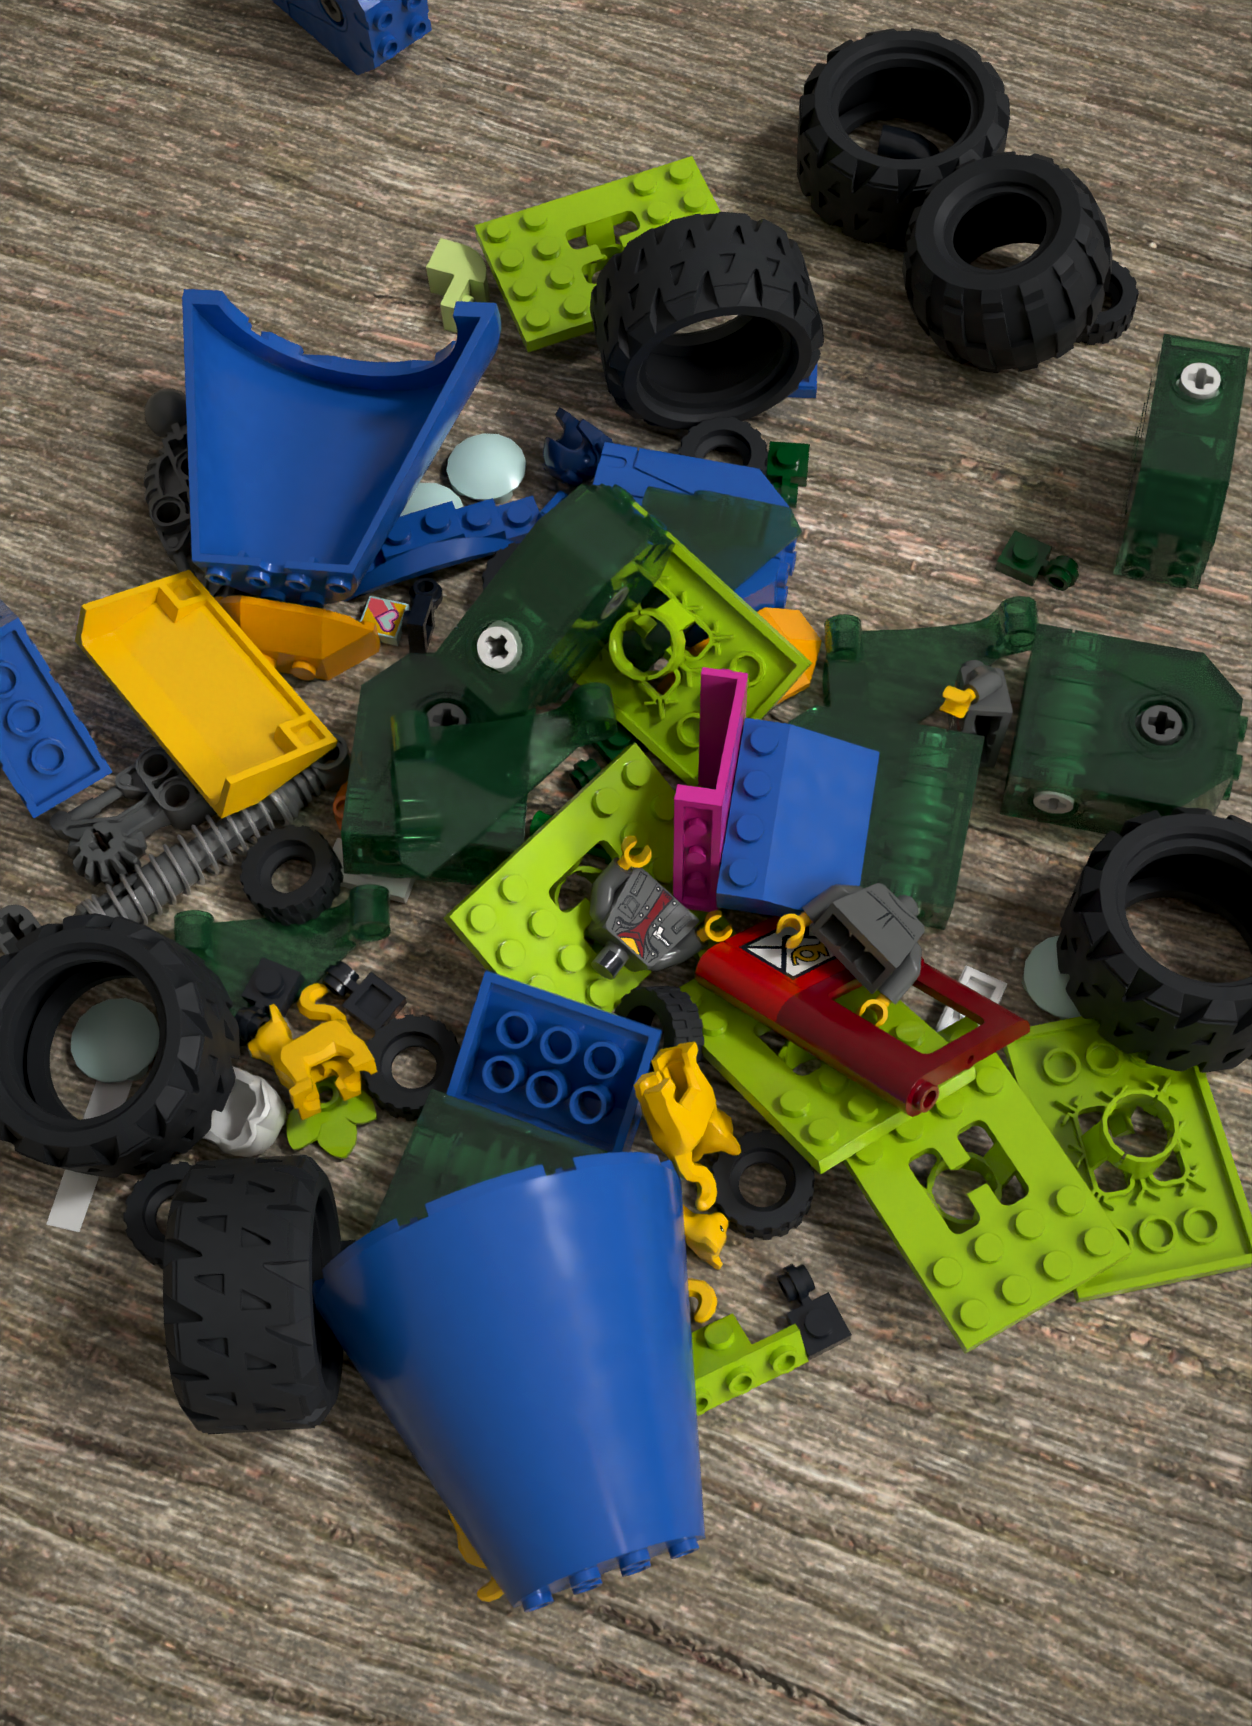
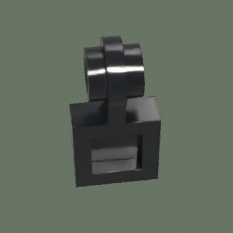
[402,577,443,655]
[234,957,305,1043]
[322,961,407,1034]
[777,1264,852,1360]

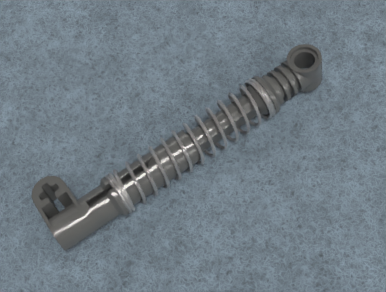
[0,733,355,955]

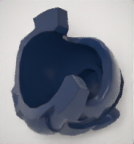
[542,407,613,487]

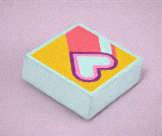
[360,596,410,646]

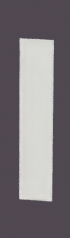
[46,1080,133,1232]

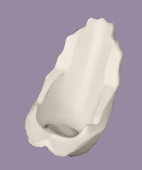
[203,1066,287,1157]

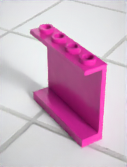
[673,667,748,912]

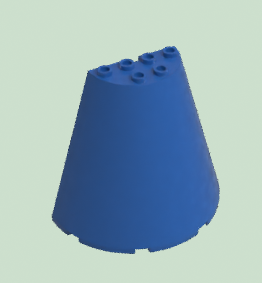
[182,289,502,609]
[312,1152,705,1612]

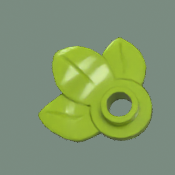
[286,1075,377,1159]

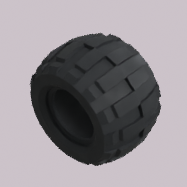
[902,151,1113,373]

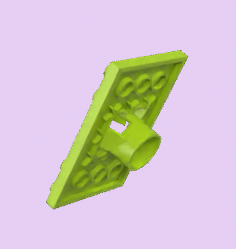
[474,156,721,352]
[515,488,812,788]
[443,743,709,1012]
[679,978,976,1174]
[1003,1016,1252,1303]
[843,1017,1132,1354]

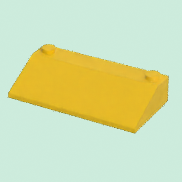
[75,569,338,818]

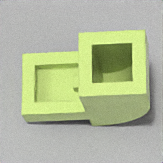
[426,238,490,333]

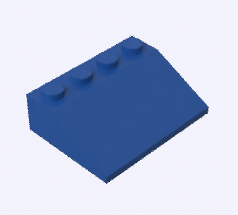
[716,718,880,917]
[443,970,662,1155]

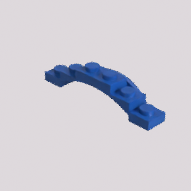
[325,495,546,605]

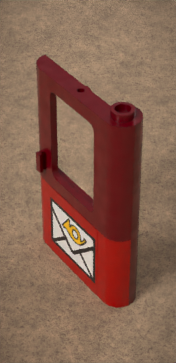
[695,916,1030,1117]

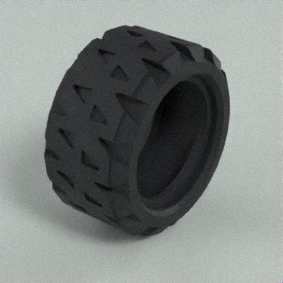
[797,28,1010,247]
[590,212,824,430]
[1056,807,1252,1073]
[0,913,240,1178]
[163,1155,344,1434]

